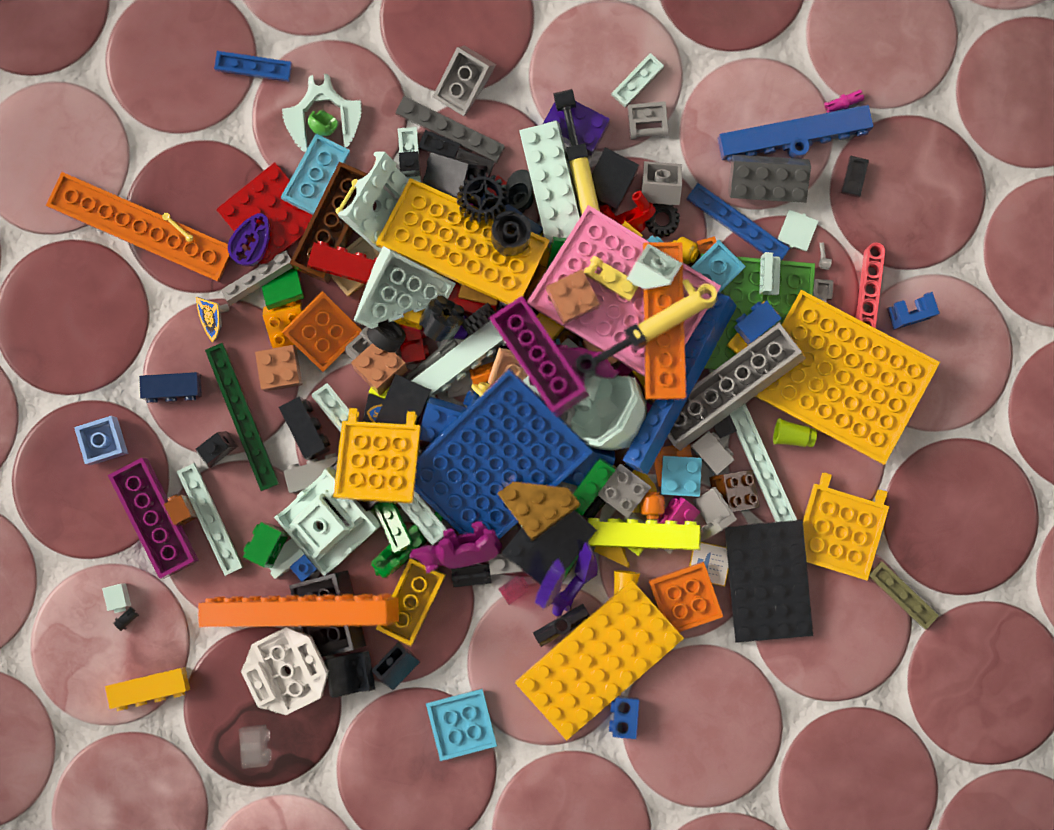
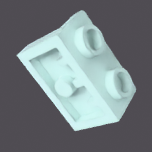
[759,252,780,295]

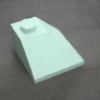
[627,244,682,289]

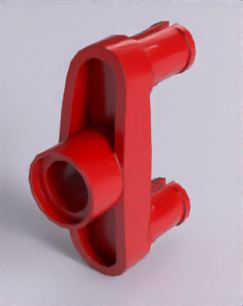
[599,191,656,233]

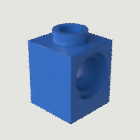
[290,554,318,582]

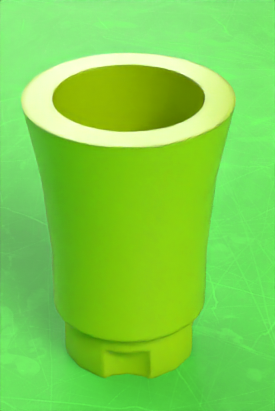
[773,418,817,447]

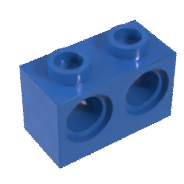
[609,696,639,739]

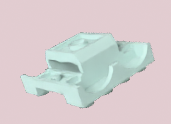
[338,152,409,253]
[274,466,382,576]

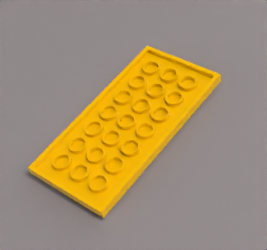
[376,178,550,305]
[515,580,684,740]

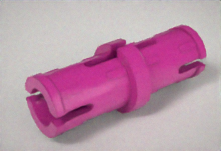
[824,89,864,113]

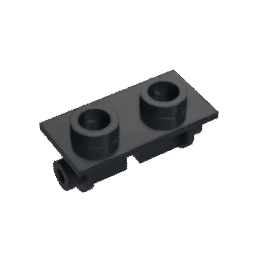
[451,564,492,588]

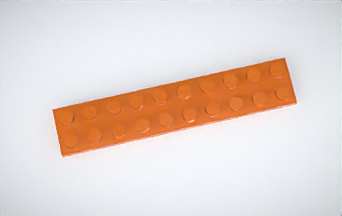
[46,172,230,282]

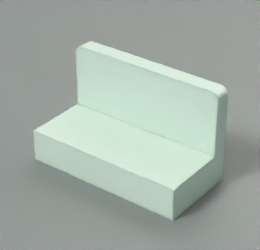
[269,538,305,579]

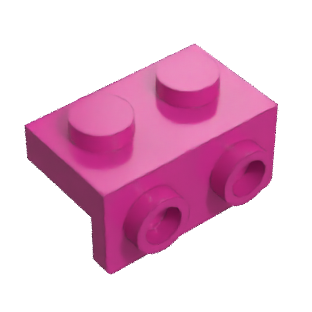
[657,495,700,525]

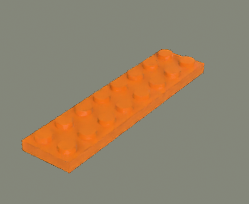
[643,242,686,400]

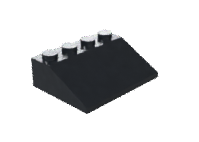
[502,510,597,585]
[289,570,366,657]

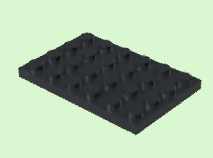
[724,519,813,643]

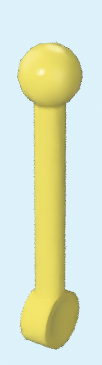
[336,179,358,214]
[162,213,194,242]

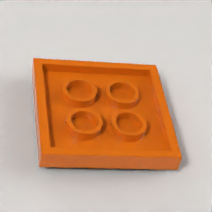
[282,291,362,372]
[649,561,723,632]

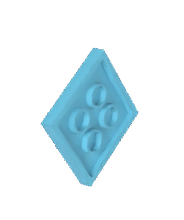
[426,688,497,761]

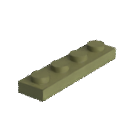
[869,561,939,630]

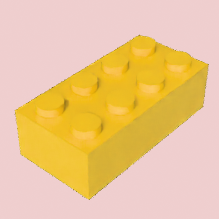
[376,558,446,646]

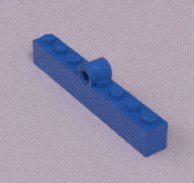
[718,105,873,162]

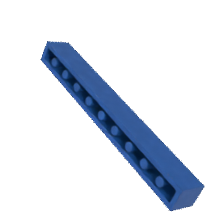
[623,293,737,475]

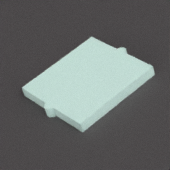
[778,210,818,252]

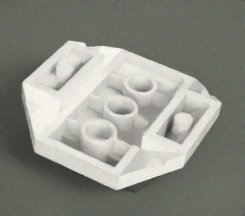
[241,627,328,715]

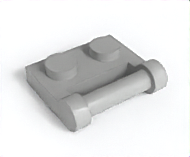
[628,101,669,140]

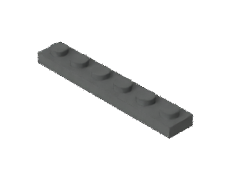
[395,96,505,164]

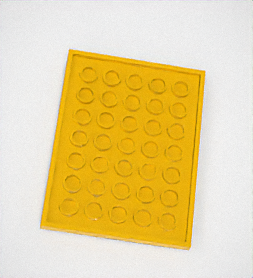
[755,290,940,465]

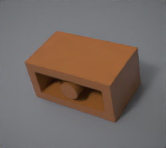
[163,494,198,526]

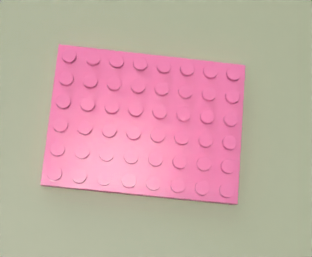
[527,205,721,377]

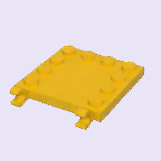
[333,408,421,504]
[803,472,889,581]

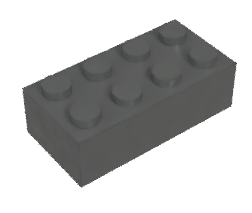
[728,155,811,203]

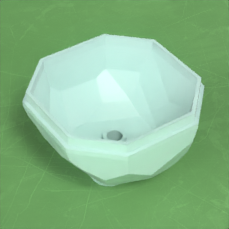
[571,376,647,450]

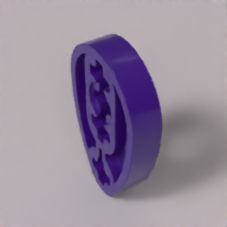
[228,213,270,266]

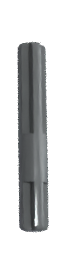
[404,339,459,380]

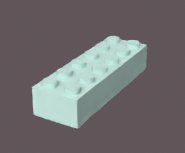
[519,121,581,243]

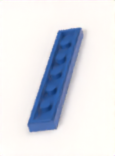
[686,183,790,261]

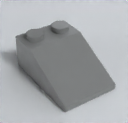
[433,45,496,116]

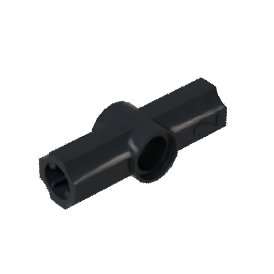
[533,603,590,647]

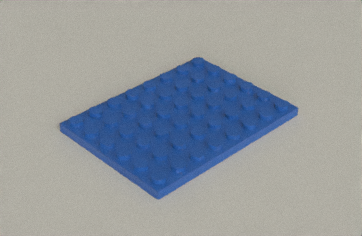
[414,368,593,539]

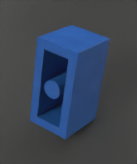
[734,300,781,345]

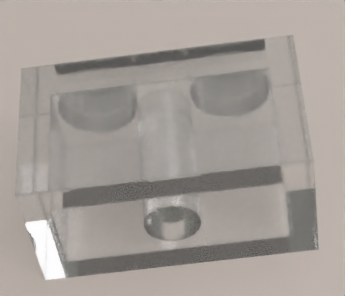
[239,724,271,768]

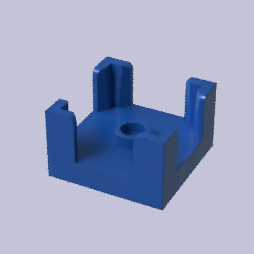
[887,292,940,330]

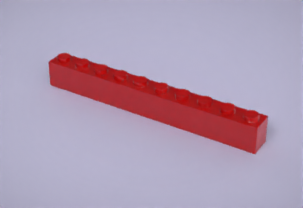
[307,241,499,315]

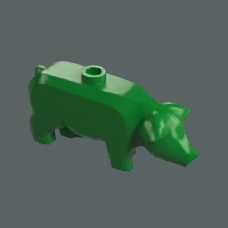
[371,511,444,578]

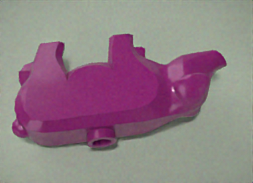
[528,344,619,386]
[410,521,502,574]

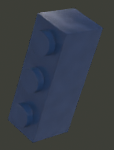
[139,372,202,403]

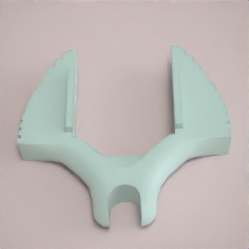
[282,74,361,152]

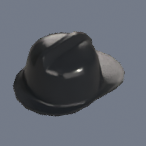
[506,169,534,213]

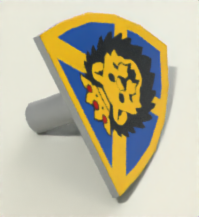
[196,297,229,342]

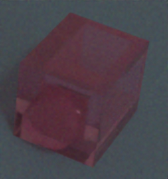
[498,575,529,605]

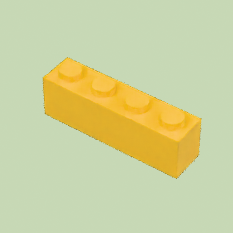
[105,667,190,711]

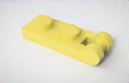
[584,256,639,302]

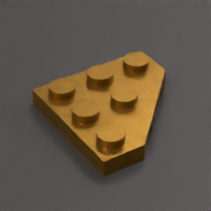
[497,482,580,541]

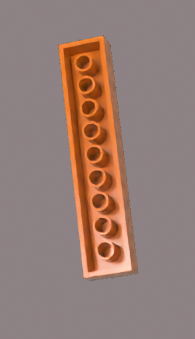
[198,593,399,627]

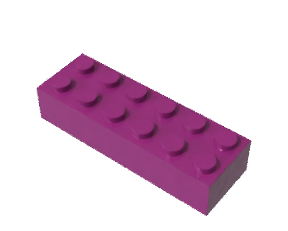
[489,296,590,418]
[108,457,199,579]

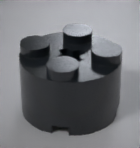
[491,211,531,256]
[419,295,465,342]

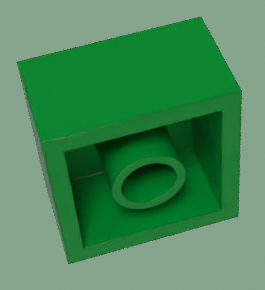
[243,522,289,568]

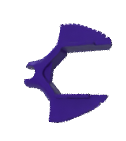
[535,542,598,617]

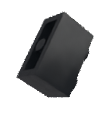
[372,642,420,690]

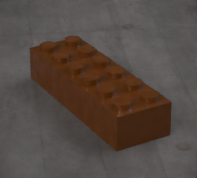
[289,162,367,284]

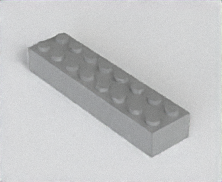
[668,323,806,451]

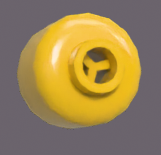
[673,237,699,265]

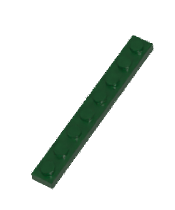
[205,343,280,491]

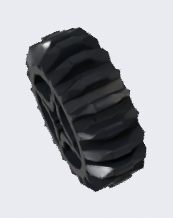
[457,172,509,224]

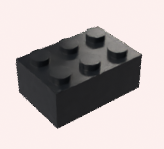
[279,396,331,460]

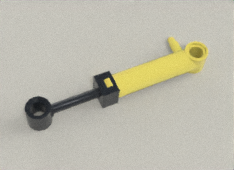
[553,89,600,215]
[576,279,717,378]

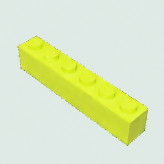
[587,518,701,550]

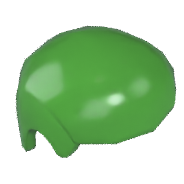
[308,110,338,136]

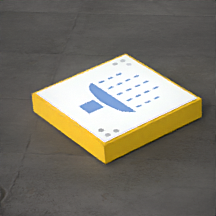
[689,542,728,587]

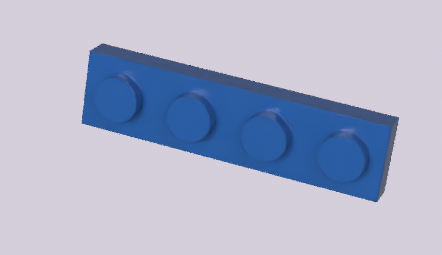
[214,51,292,82]

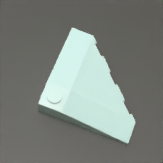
[354,246,456,329]

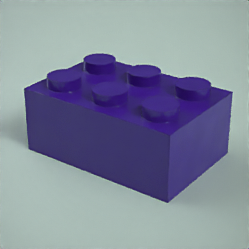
[543,101,610,157]

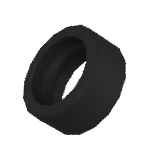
[367,319,406,352]

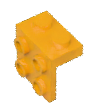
[263,299,302,348]

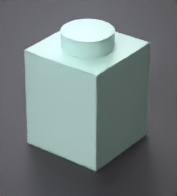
[102,583,131,613]

